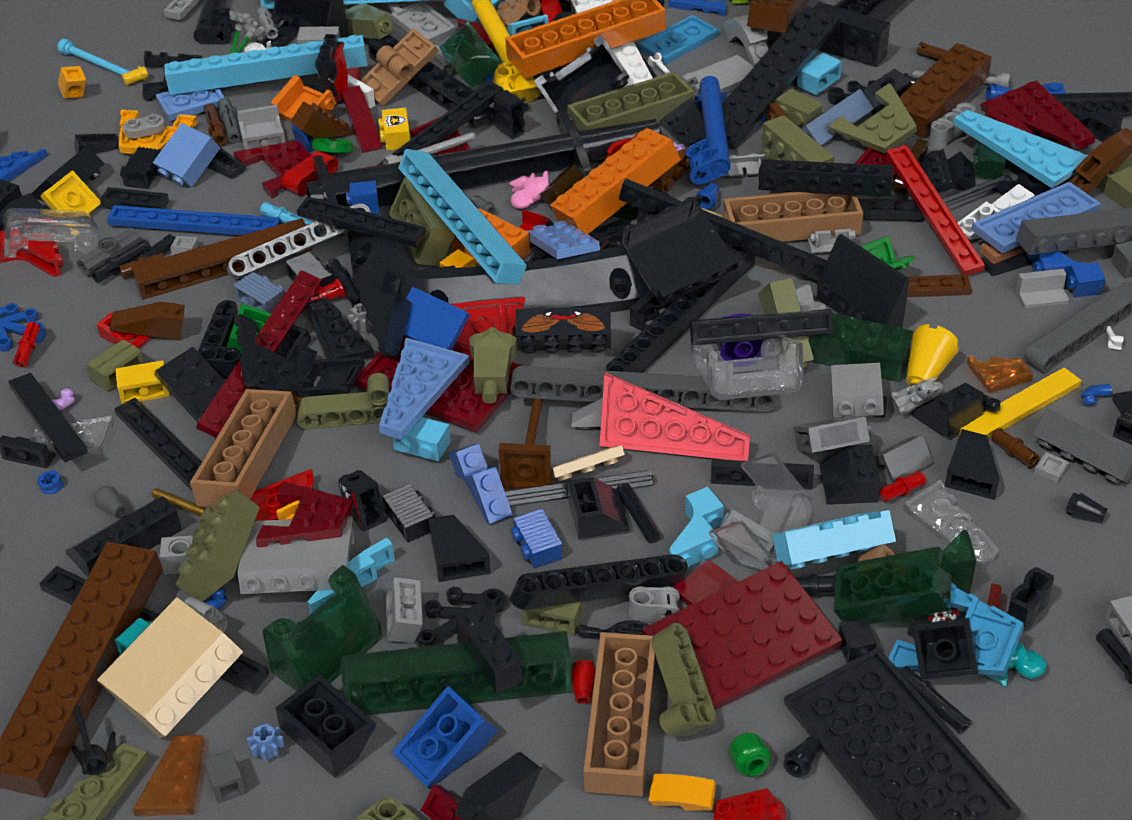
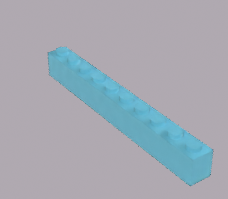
[165,35,367,95]
[399,149,527,285]

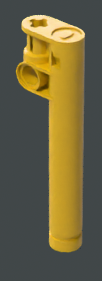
[471,0,541,103]

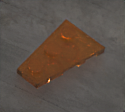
[133,735,205,816]

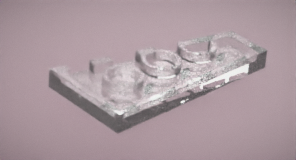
[903,480,1000,571]

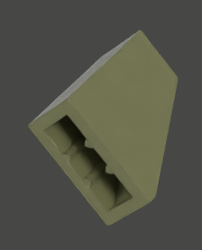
[522,565,588,636]

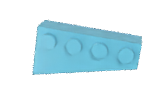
[772,510,896,569]

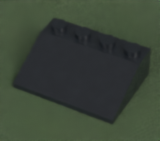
[816,234,909,344]

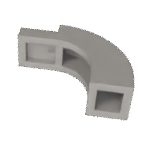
[722,14,769,66]

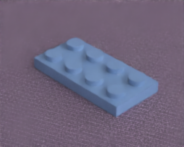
[527,221,600,259]

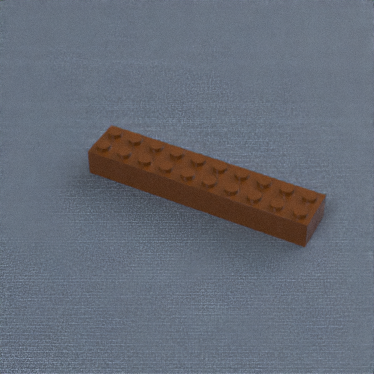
[0,542,163,798]

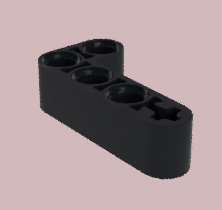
[198,300,242,379]

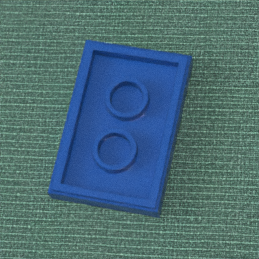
[404,287,471,350]

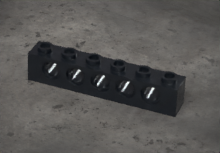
[759,159,894,197]

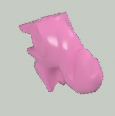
[510,171,550,209]

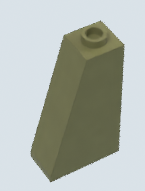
[345,3,394,39]
[1096,156,1132,208]
[758,278,814,371]

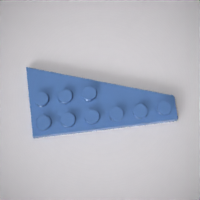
[379,338,469,440]

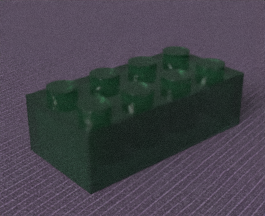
[439,21,501,88]
[809,313,913,382]
[833,546,952,624]

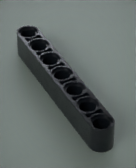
[510,554,688,610]

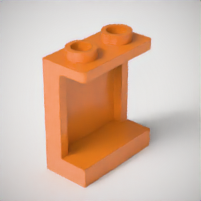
[270,75,337,122]

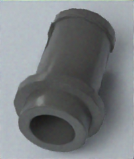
[471,195,496,215]

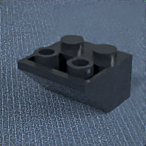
[568,477,629,539]

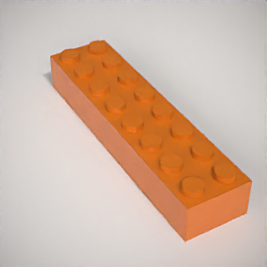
[505,0,666,78]

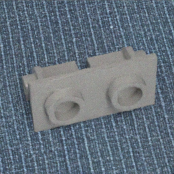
[724,153,765,178]
[808,228,855,254]

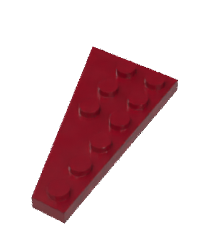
[981,80,1095,151]

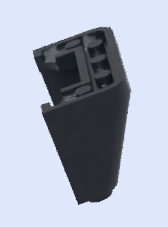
[271,0,349,38]
[534,35,629,114]

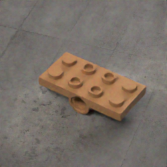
[497,0,541,28]
[360,28,439,106]

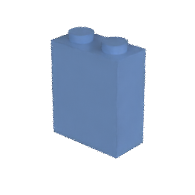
[153,123,220,188]

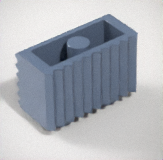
[234,271,286,313]

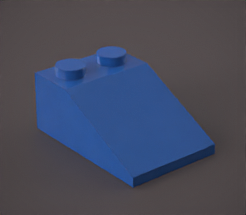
[392,686,499,789]

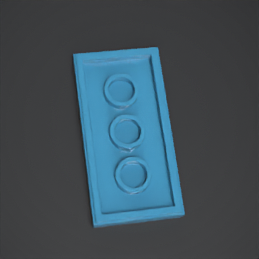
[637,15,720,65]

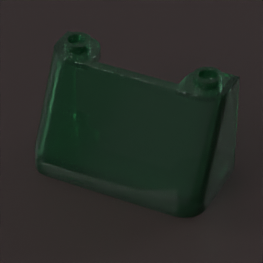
[262,565,382,691]

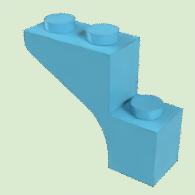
[670,487,724,568]

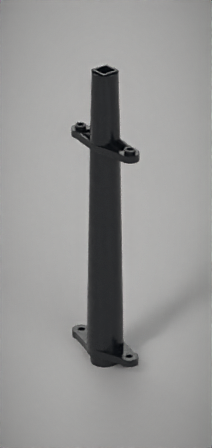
[306,110,662,238]

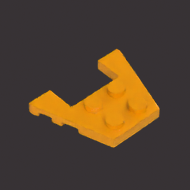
[119,109,198,154]

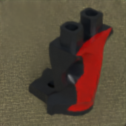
[304,34,348,106]

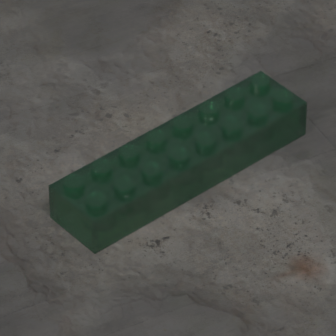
[341,631,572,716]

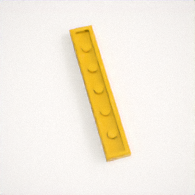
[957,367,1082,439]

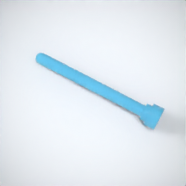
[57,38,130,76]

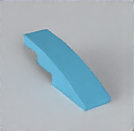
[308,538,395,621]

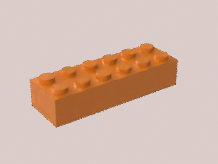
[550,128,681,235]

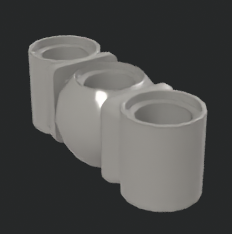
[929,103,975,148]

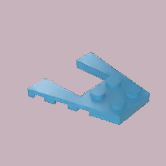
[888,570,1024,676]

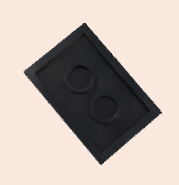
[154,347,225,422]

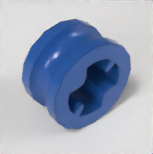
[37,471,63,494]

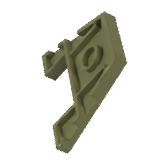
[828,83,917,154]

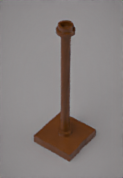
[499,383,552,489]

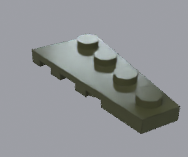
[35,743,149,820]

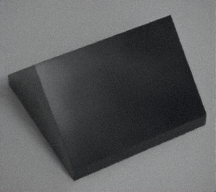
[912,618,978,680]

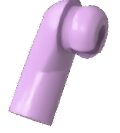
[51,389,75,411]

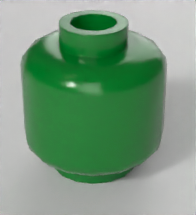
[728,732,771,777]

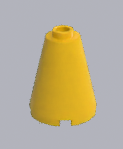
[906,324,959,386]

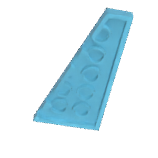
[952,110,1088,188]

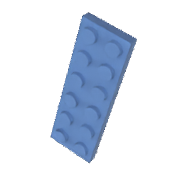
[971,182,1101,253]

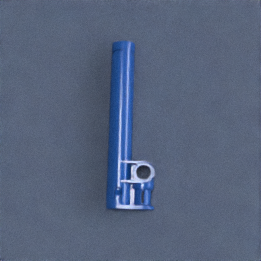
[685,76,731,185]

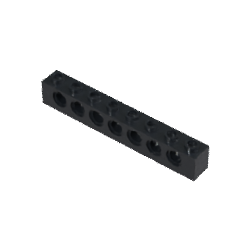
[368,34,475,123]

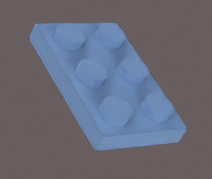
[156,88,225,121]

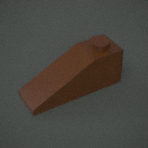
[110,302,185,340]

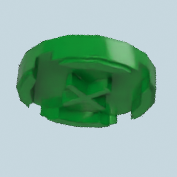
[312,138,353,153]

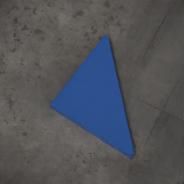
[0,149,48,182]

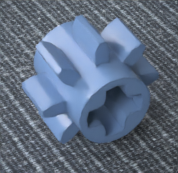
[247,723,285,761]

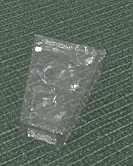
[30,415,114,454]

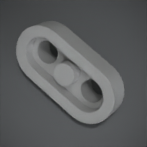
[123,114,165,138]

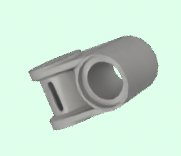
[628,587,680,622]

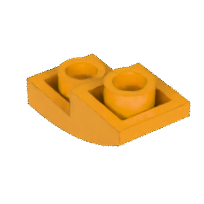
[649,774,716,811]

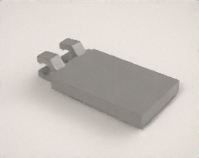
[386,0,456,44]
[682,55,754,94]

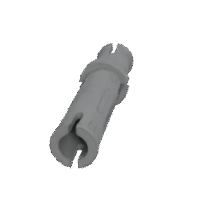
[257,7,278,39]

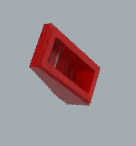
[97,312,150,349]

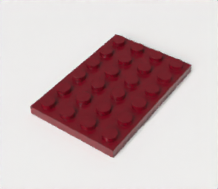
[355,335,522,433]
[643,561,843,710]

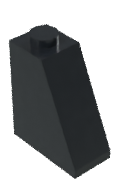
[945,429,999,500]
[428,515,491,582]
[455,752,542,820]

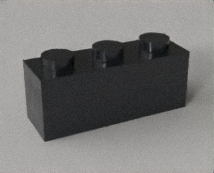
[455,602,522,694]

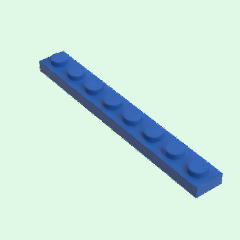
[107,205,281,235]

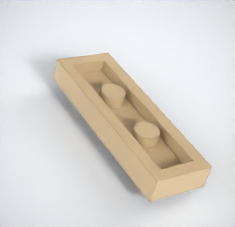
[551,445,625,481]

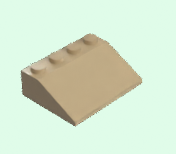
[97,597,243,738]

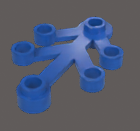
[0,303,46,352]

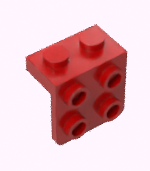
[713,788,786,820]

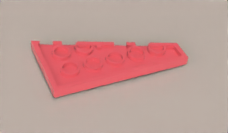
[600,373,751,461]

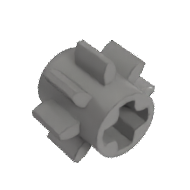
[348,303,372,332]

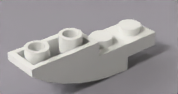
[958,184,1035,239]

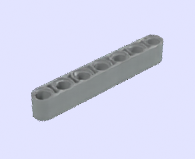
[227,204,370,279]

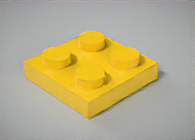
[40,170,101,229]

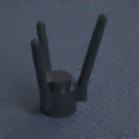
[72,706,116,775]

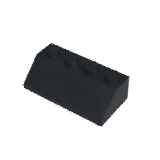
[65,496,182,577]

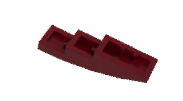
[340,85,382,153]

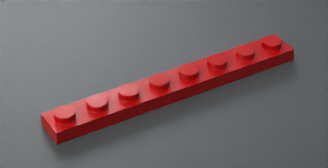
[886,145,985,276]

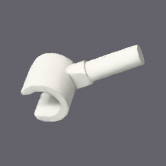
[648,53,670,74]
[1105,326,1124,350]

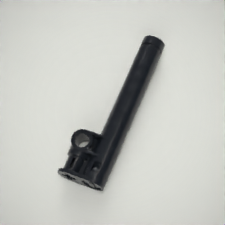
[193,0,236,45]

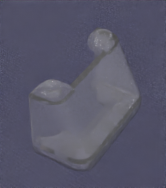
[3,208,98,257]
[691,338,804,400]

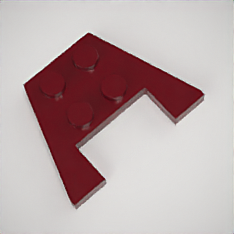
[233,140,312,199]
[256,482,353,548]

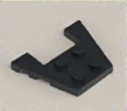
[142,51,203,100]
[234,314,317,396]

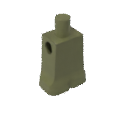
[469,327,518,404]

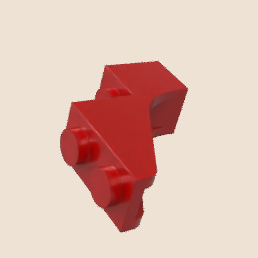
[0,227,63,277]

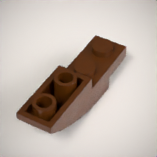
[1070,128,1132,195]

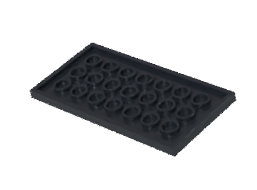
[784,647,1021,820]

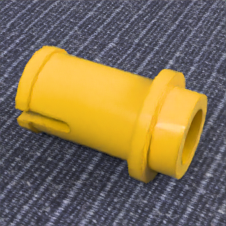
[121,66,148,86]

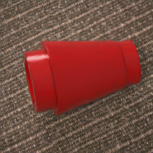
[570,660,596,704]

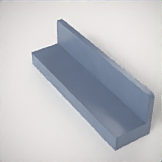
[801,89,874,145]

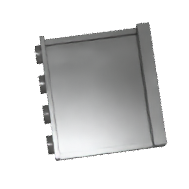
[237,516,355,594]

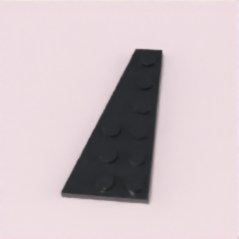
[1034,92,1132,136]

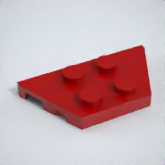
[451,297,525,346]
[250,469,314,521]

